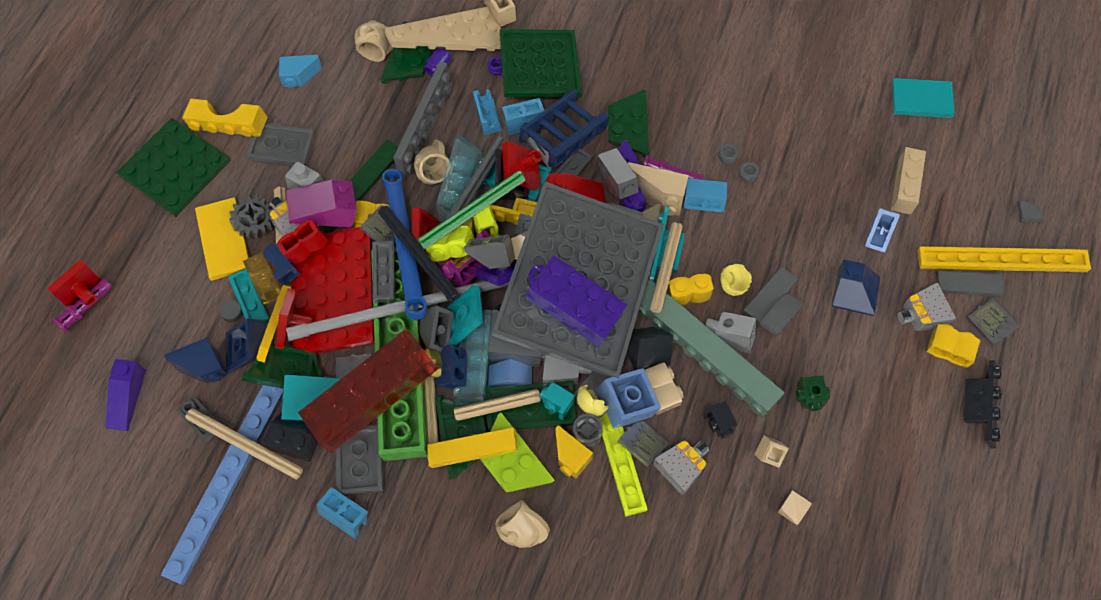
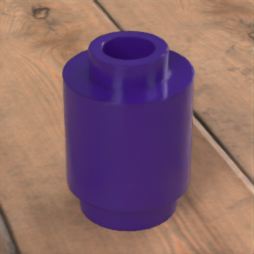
[424,48,451,76]

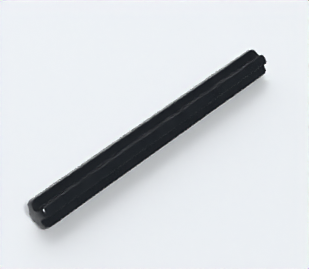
[378,206,460,302]

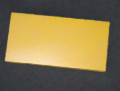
[195,197,252,281]

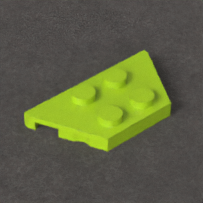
[480,413,555,493]

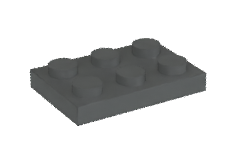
[246,124,315,166]
[335,425,384,496]

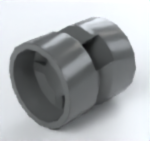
[573,413,602,450]

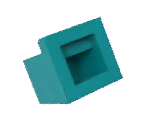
[539,382,575,420]

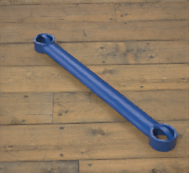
[382,169,427,320]

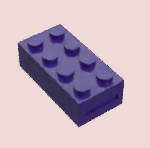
[525,255,628,347]

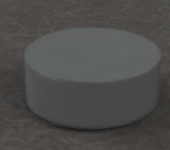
[718,144,739,164]
[738,162,760,183]
[220,300,243,322]

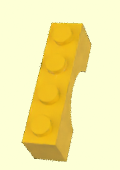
[182,99,268,137]

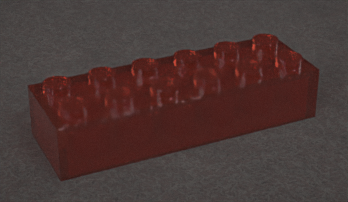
[298,328,438,453]

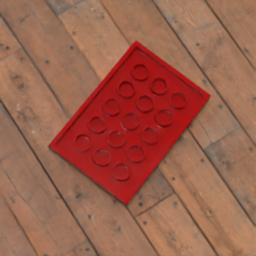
[292,227,375,354]

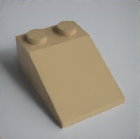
[628,162,689,216]

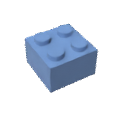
[597,368,661,429]

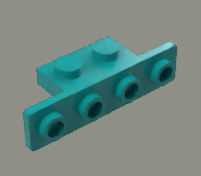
[648,206,685,282]

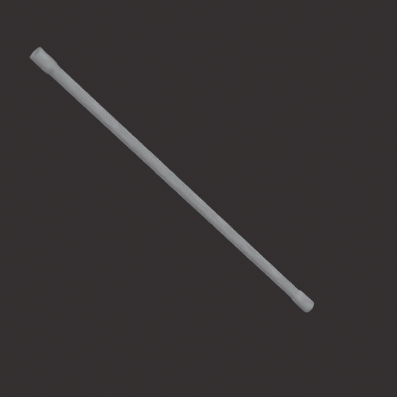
[286,281,509,341]

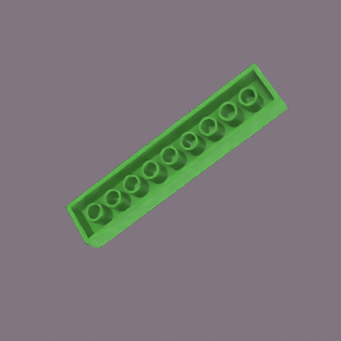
[371,248,427,461]

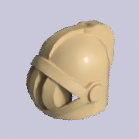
[354,21,393,62]
[414,139,451,185]
[495,500,550,548]

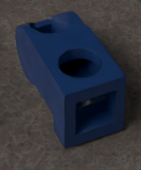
[263,244,301,285]
[436,345,467,390]

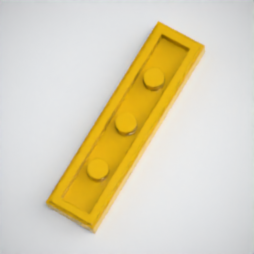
[256,285,291,362]
[427,427,518,468]

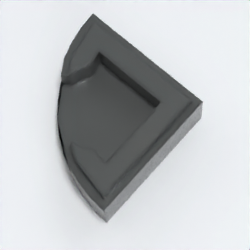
[1017,201,1044,222]

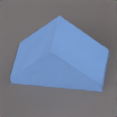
[865,208,900,253]
[488,359,532,387]

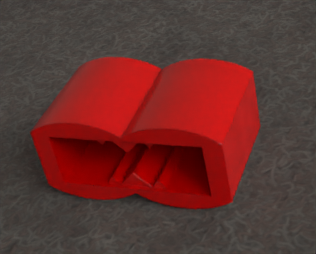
[277,219,328,264]

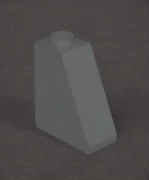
[598,148,639,199]

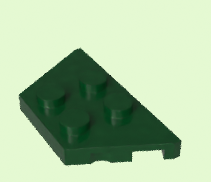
[381,21,434,84]
[607,90,649,158]
[242,344,323,389]
[435,396,486,480]

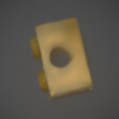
[243,252,281,304]

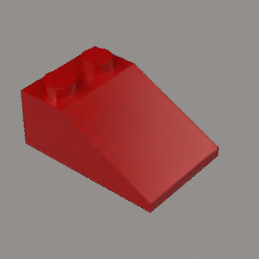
[546,174,606,203]

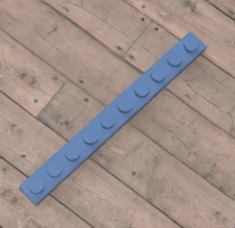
[161,385,283,585]

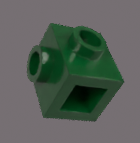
[796,376,830,411]

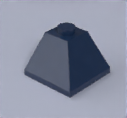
[832,259,880,316]
[226,318,269,373]
[164,338,227,383]

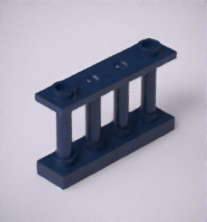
[519,89,609,169]

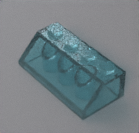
[436,135,484,222]
[454,310,492,404]

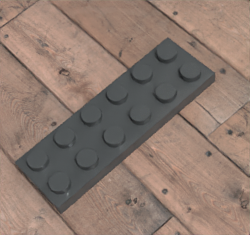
[393,61,452,180]

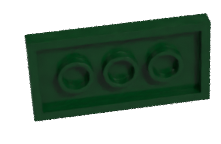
[486,381,576,432]

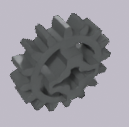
[229,196,273,239]

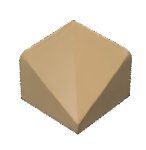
[755,435,789,468]
[778,490,812,525]

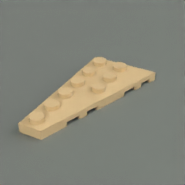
[384,6,501,52]

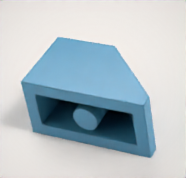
[279,55,322,88]

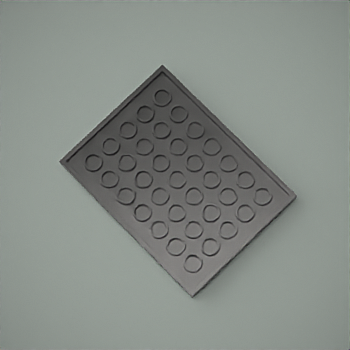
[491,182,664,378]

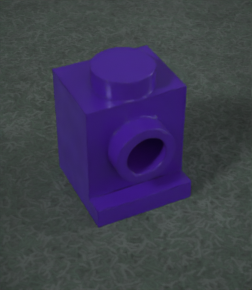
[619,187,646,212]

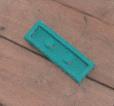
[228,268,270,322]

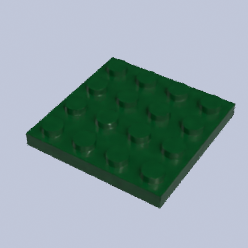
[499,29,582,98]
[116,118,231,217]

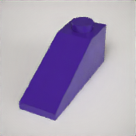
[105,359,146,431]

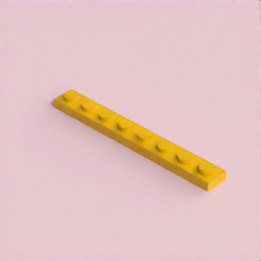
[917,246,1091,272]

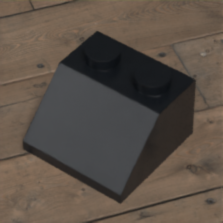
[263,412,326,462]

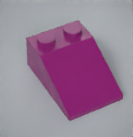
[286,179,357,228]

